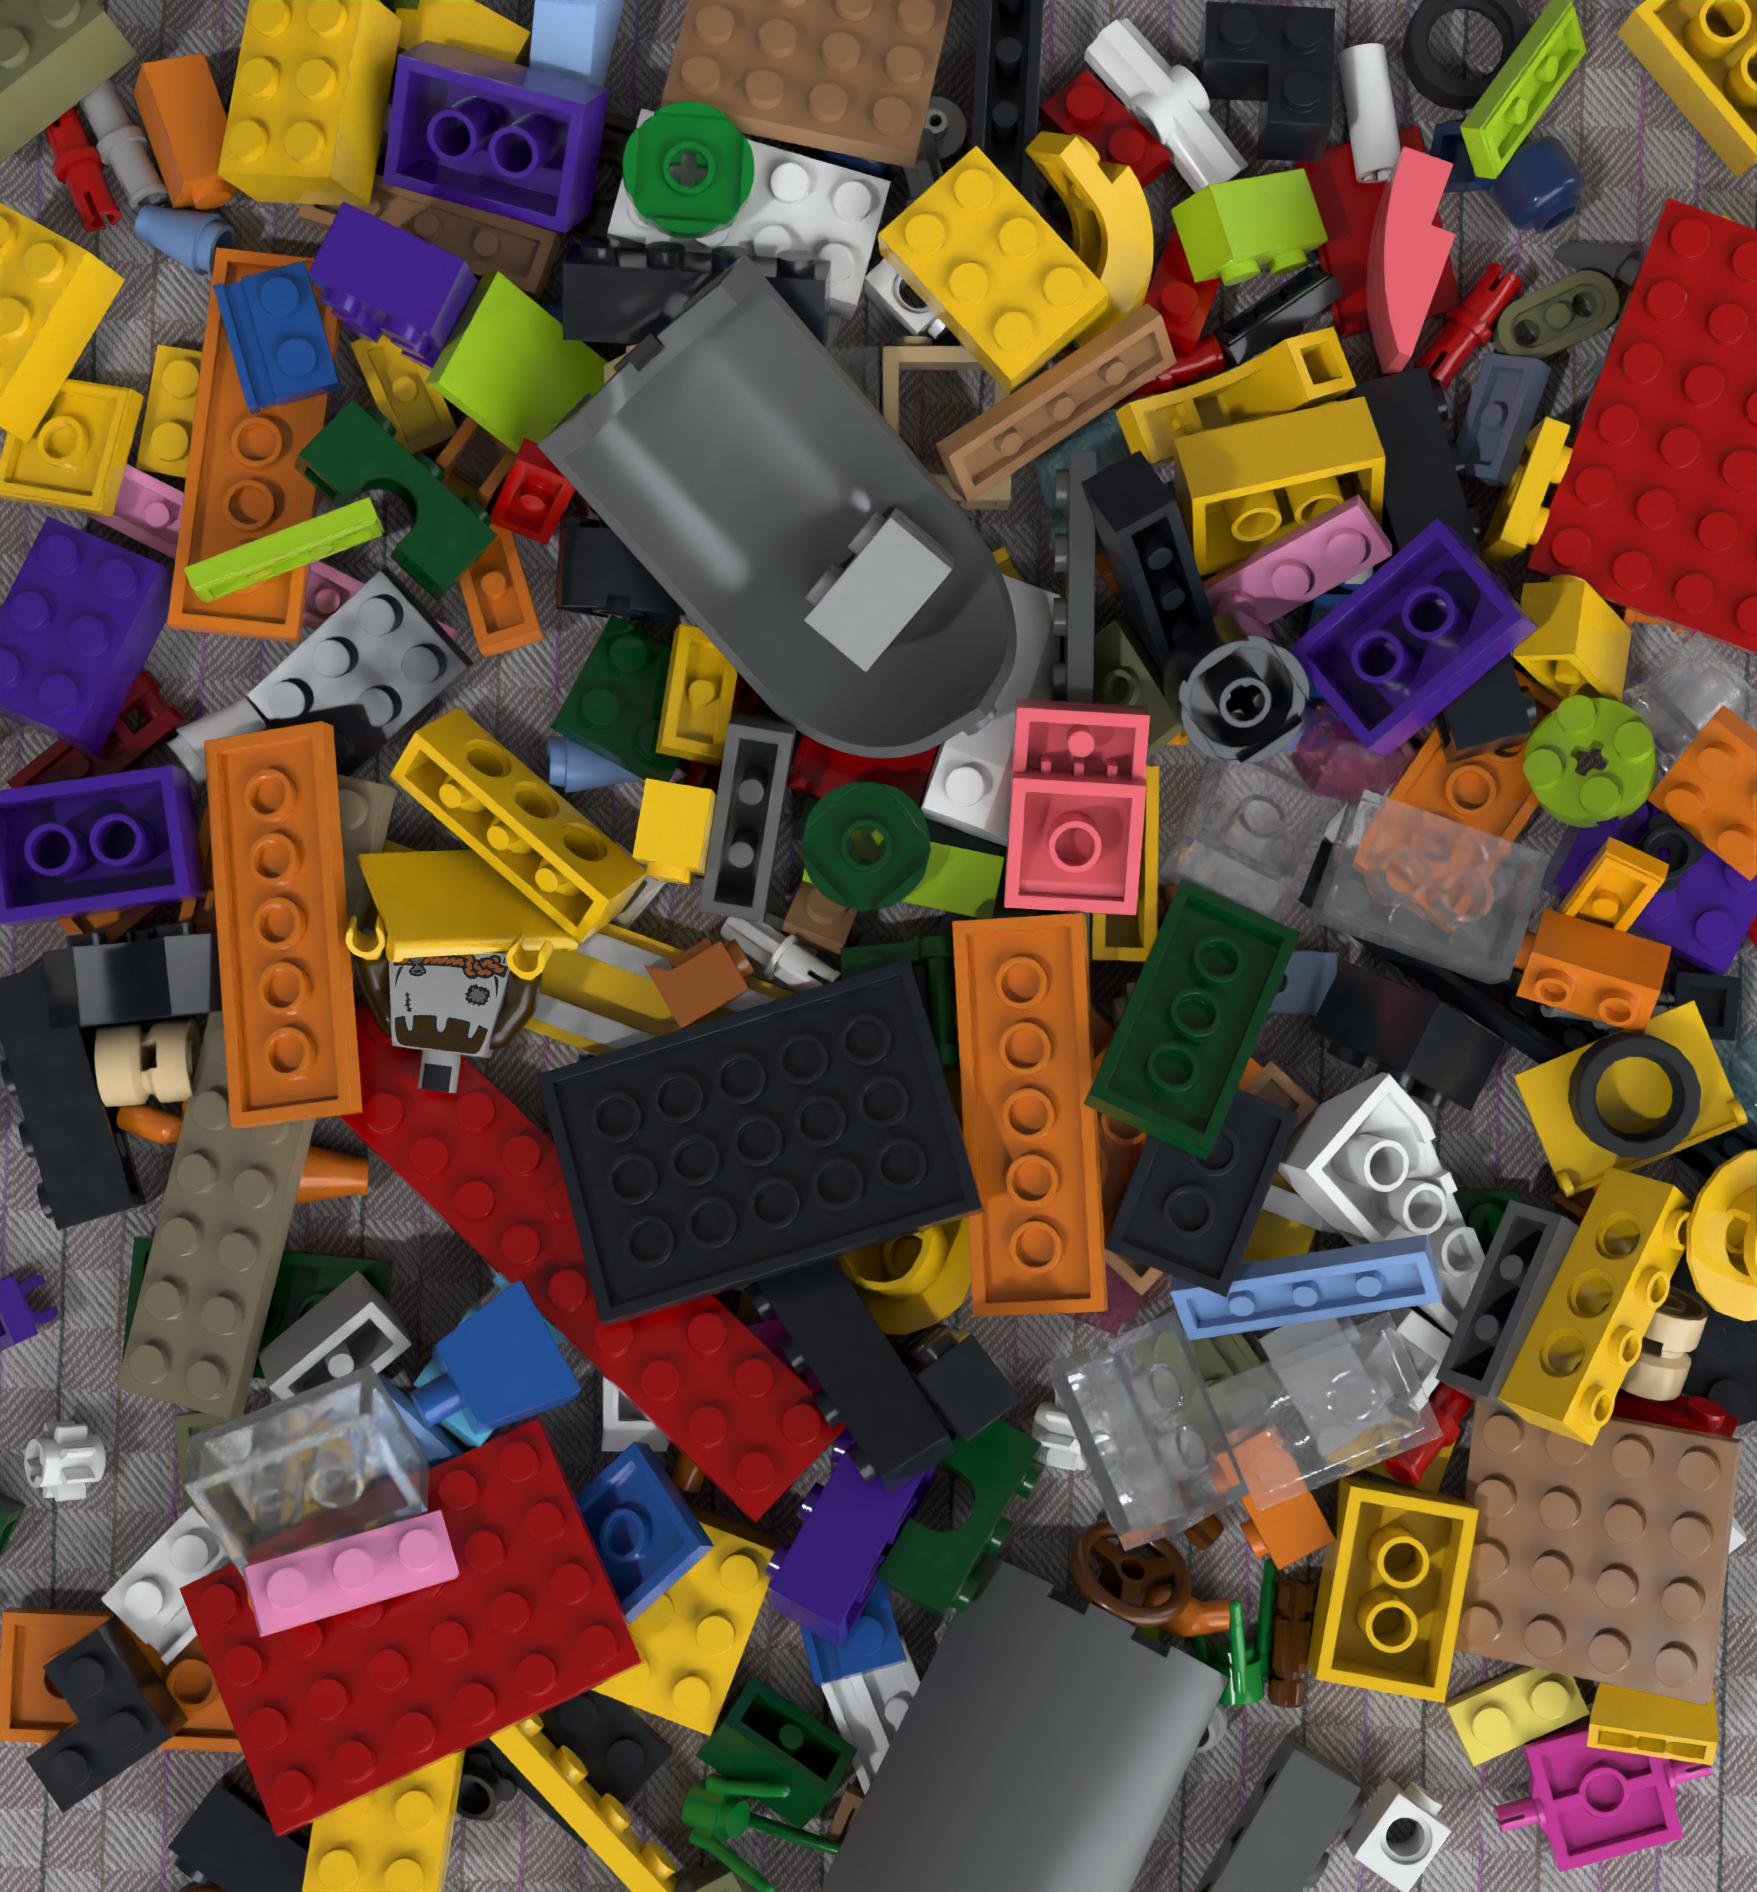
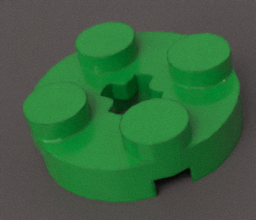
[623,101,755,239]

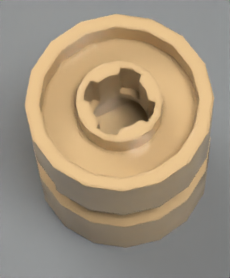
[95,1018,202,1107]
[1620,1286,1708,1401]

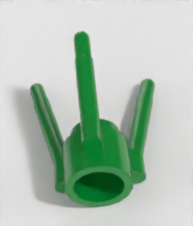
[1170,1559,1277,1705]
[682,1773,841,1892]

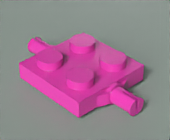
[1493,1723,1713,1872]

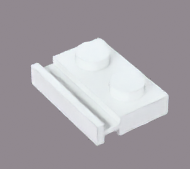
[101,1503,247,1665]
[821,1635,921,1795]

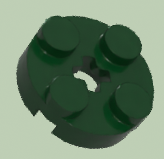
[801,781,931,912]

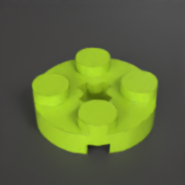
[1523,695,1659,828]

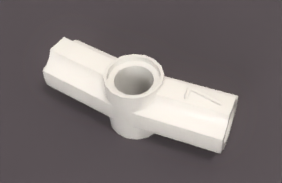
[1084,18,1248,193]

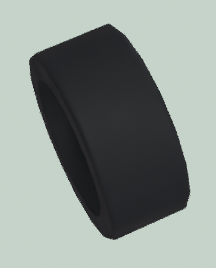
[1402,0,1529,111]
[1568,1032,1701,1159]

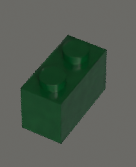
[695,1675,858,1830]

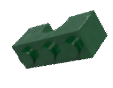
[294,399,497,602]
[877,1418,1046,1622]

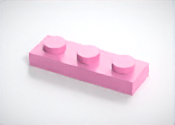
[1202,494,1392,625]
[243,1510,459,1637]

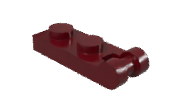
[7,670,190,789]

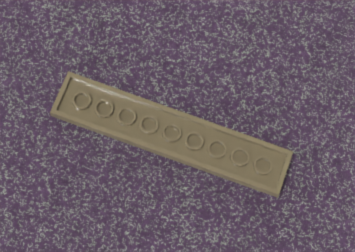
[116,775,397,1420]

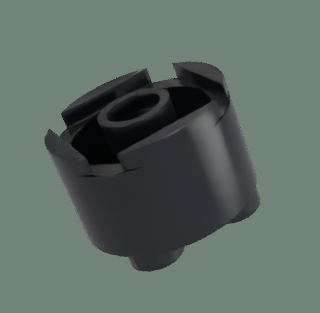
[555,517,681,622]
[1162,611,1309,764]

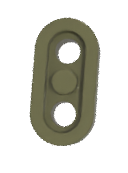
[1493,270,1619,361]

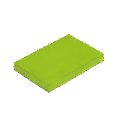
[426,271,608,453]

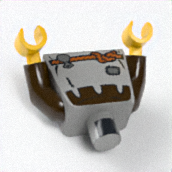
[345,914,553,1093]

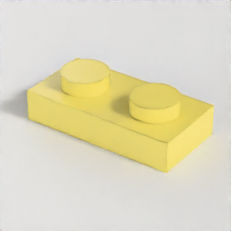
[1443,1665,1590,1767]

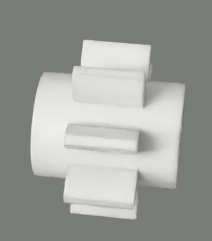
[1032,1390,1110,1471]
[25,1421,106,1502]

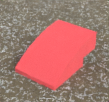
[1366,146,1456,377]
[1004,699,1150,915]

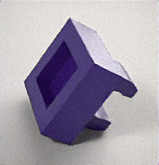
[0,1275,59,1351]

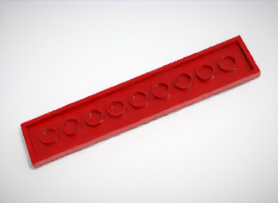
[337,1002,846,1524]

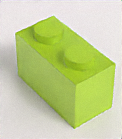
[1171,168,1329,286]

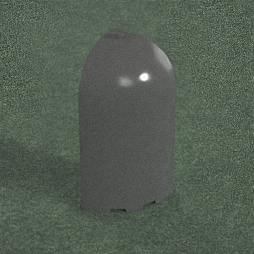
[537,254,1017,758]
[821,1552,1229,1892]

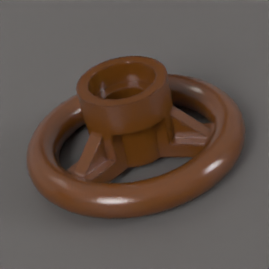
[1070,1519,1192,1627]

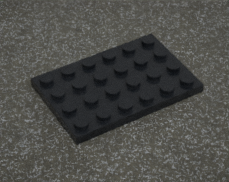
[537,958,985,1327]

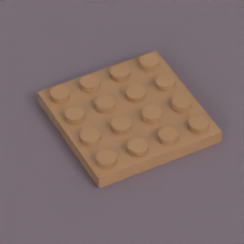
[661,0,954,169]
[1454,1401,1742,1705]

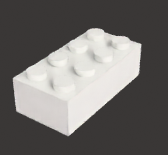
[607,108,891,320]

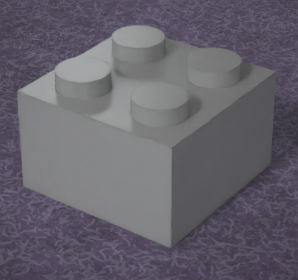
[804,507,956,672]

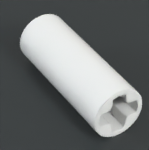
[1337,43,1401,183]

